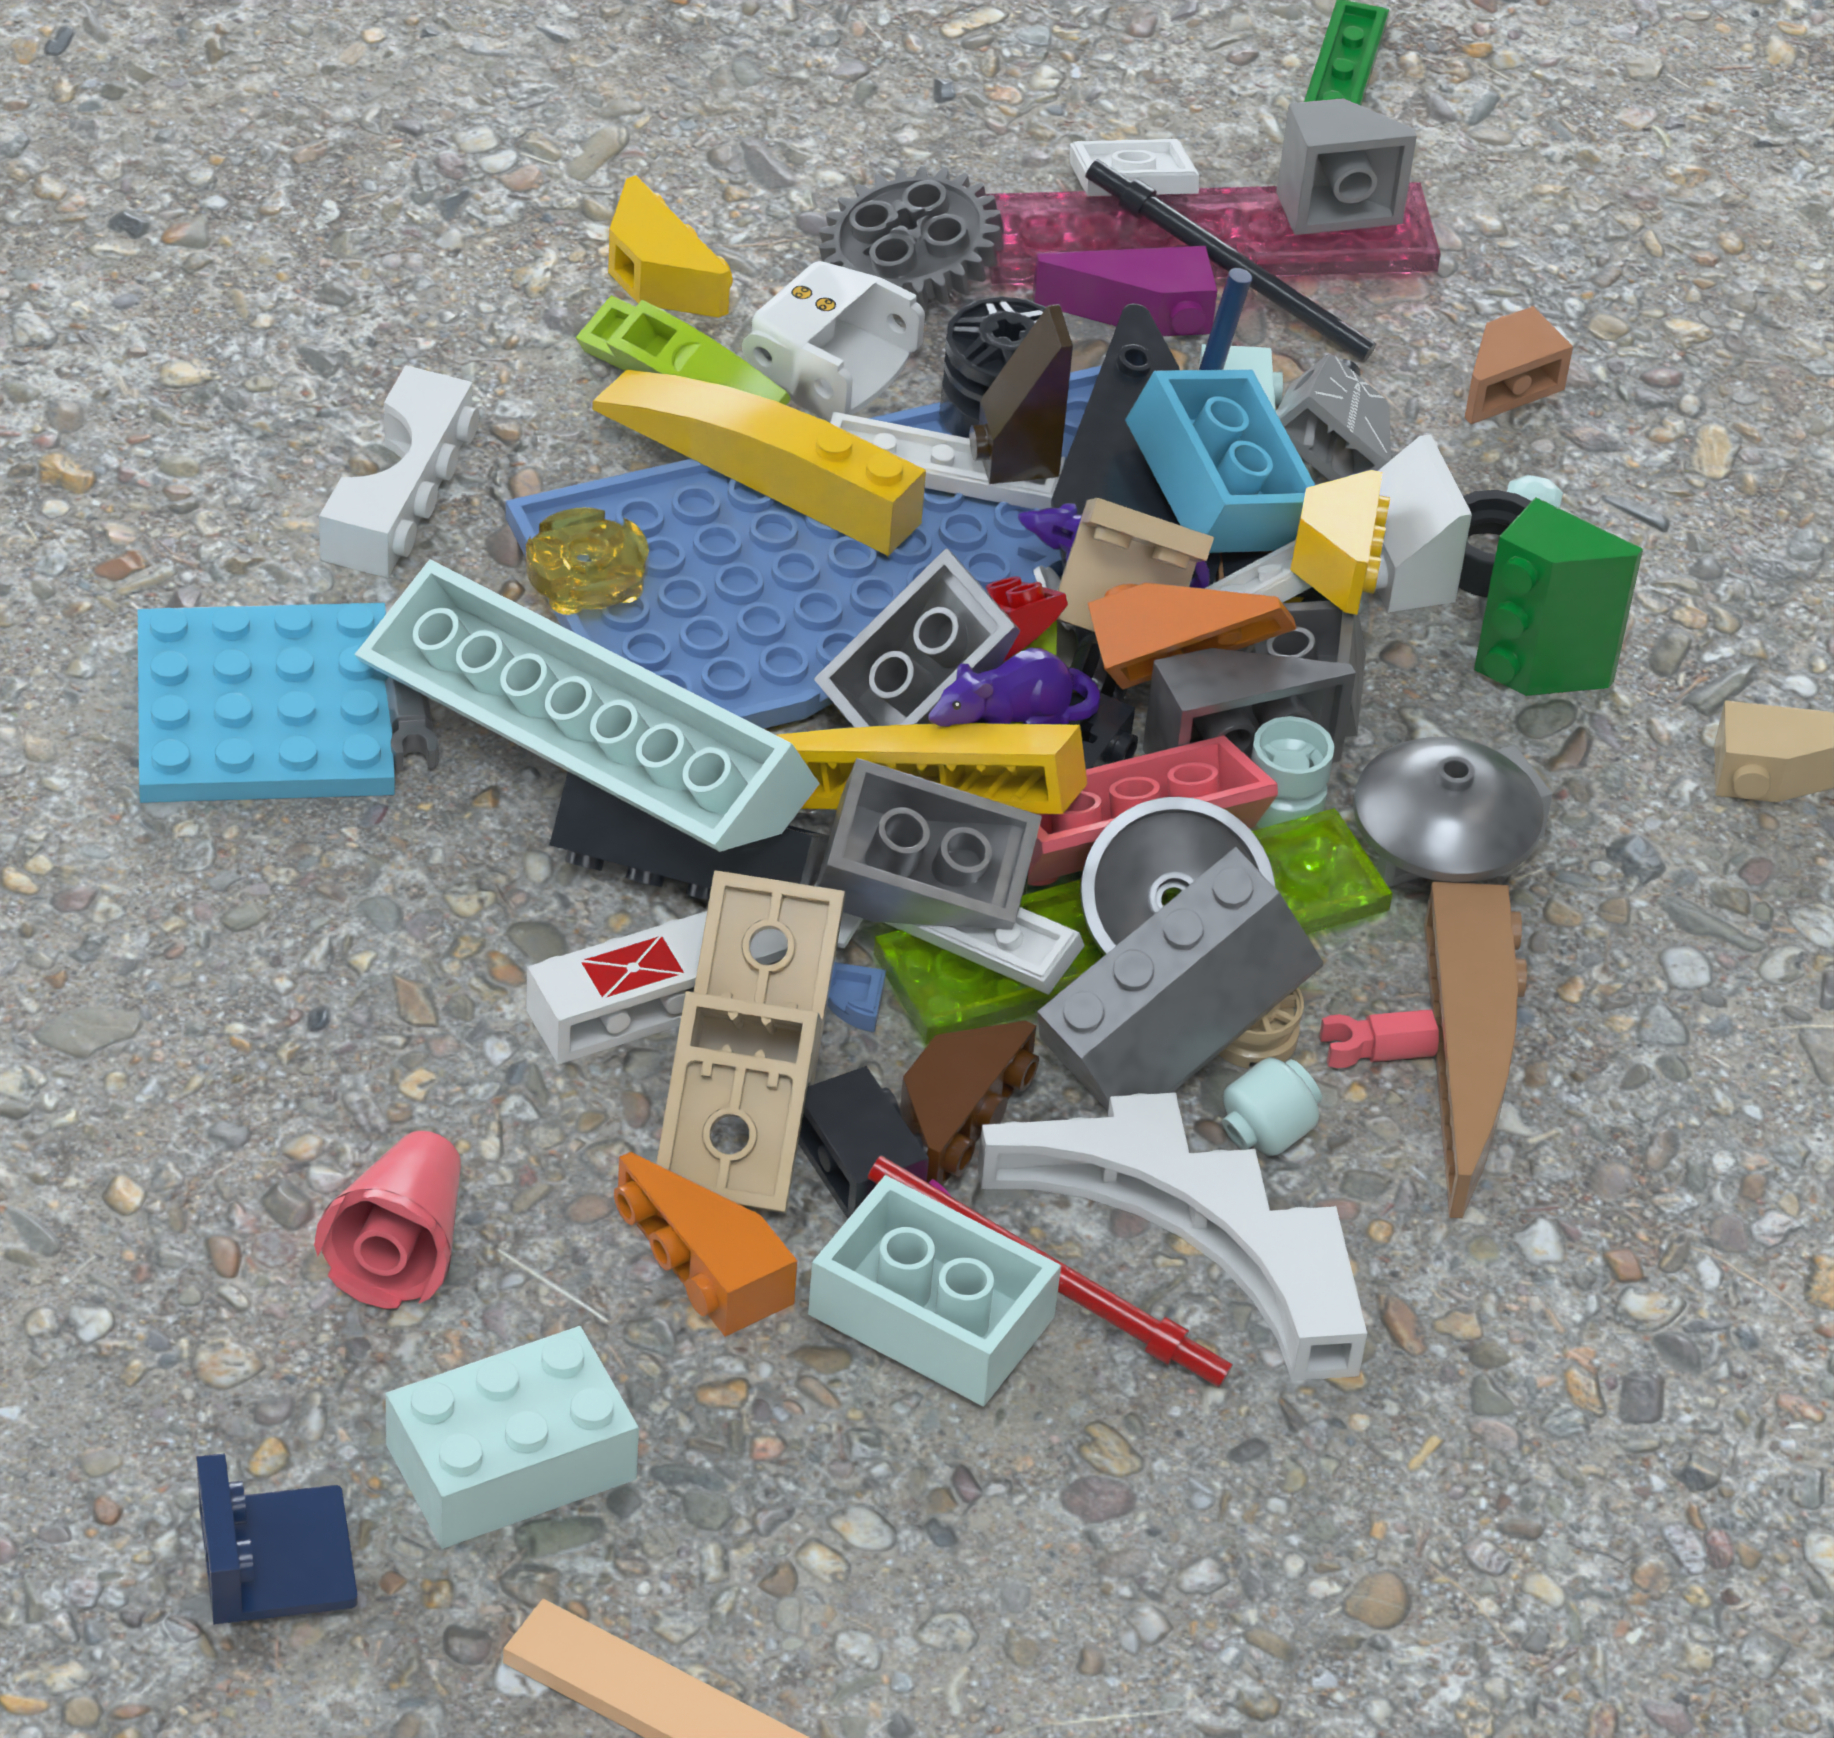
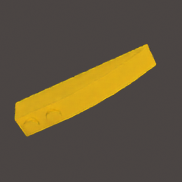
[592,370,926,556]
[776,723,1088,814]

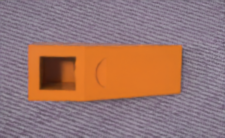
[614,1152,798,1337]

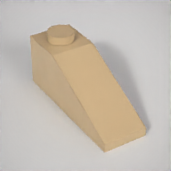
[1714,701,1834,802]

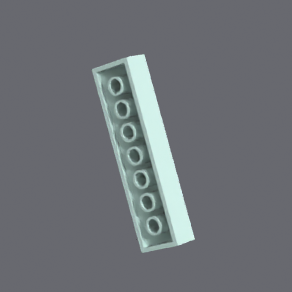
[355,559,820,852]

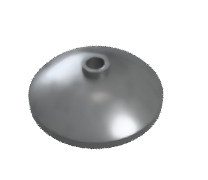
[1353,737,1544,882]
[1080,797,1275,956]

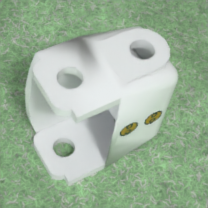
[742,261,925,421]

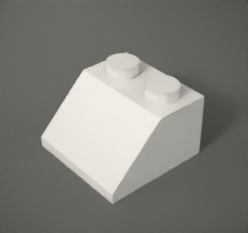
[1375,434,1472,613]

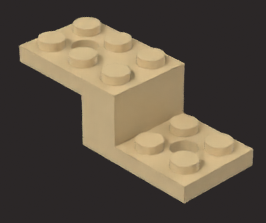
[656,870,846,1213]

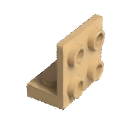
[1056,498,1214,632]

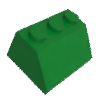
[1474,497,1643,696]

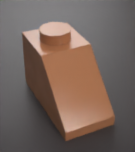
[1464,306,1573,424]

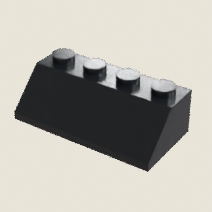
[549,772,830,901]

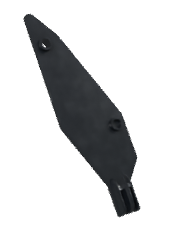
[1051,304,1221,702]

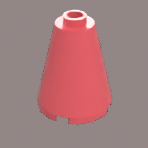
[314,1131,461,1309]

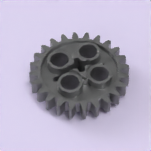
[819,166,1004,311]

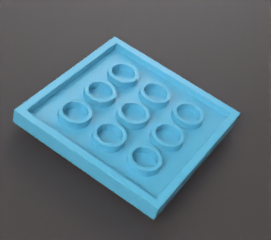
[138,603,395,803]

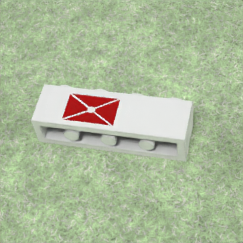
[526,911,788,1065]

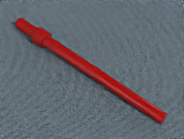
[867,1155,1233,1388]

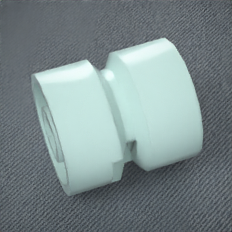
[1251,716,1334,836]

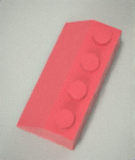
[1025,735,1278,886]

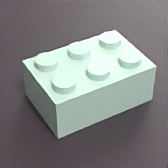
[808,1175,1061,1407]
[386,1326,639,1549]

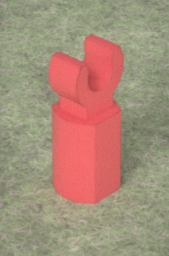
[1319,1009,1439,1068]

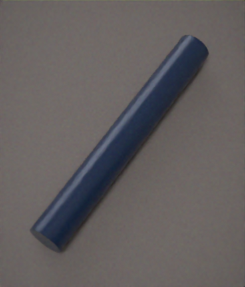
[1199,268,1252,370]

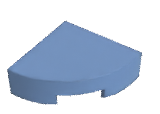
[827,962,886,1033]

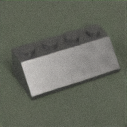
[1037,847,1323,1111]

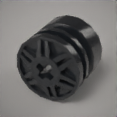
[939,296,1046,438]

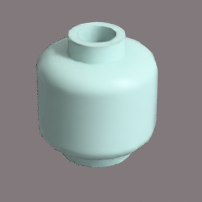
[1222,1057,1322,1156]

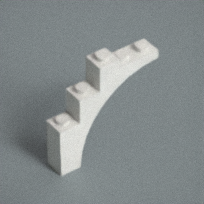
[978,1093,1367,1381]

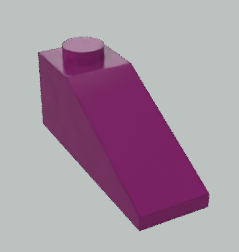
[1032,246,1218,336]

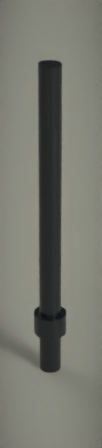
[1085,159,1376,362]

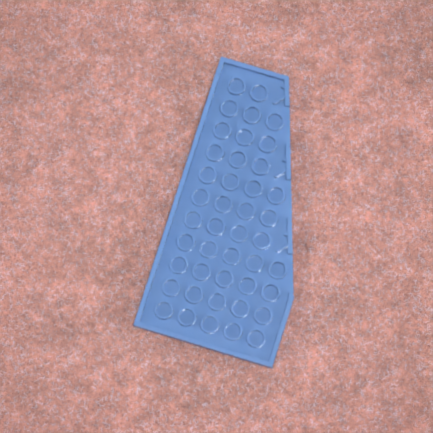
[505,365,1102,729]

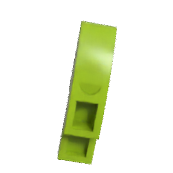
[575,295,791,405]

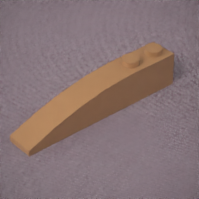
[1424,882,1527,1218]

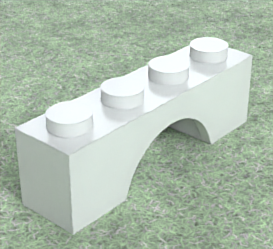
[319,365,479,578]

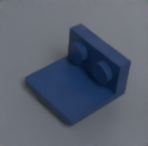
[196,1453,358,1625]

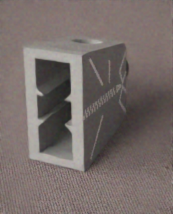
[1276,354,1391,481]

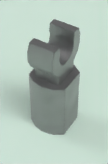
[385,677,438,771]

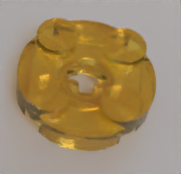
[526,507,649,615]

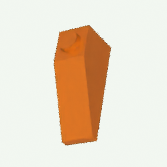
[1088,582,1297,690]

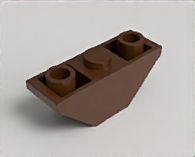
[900,1020,1039,1186]

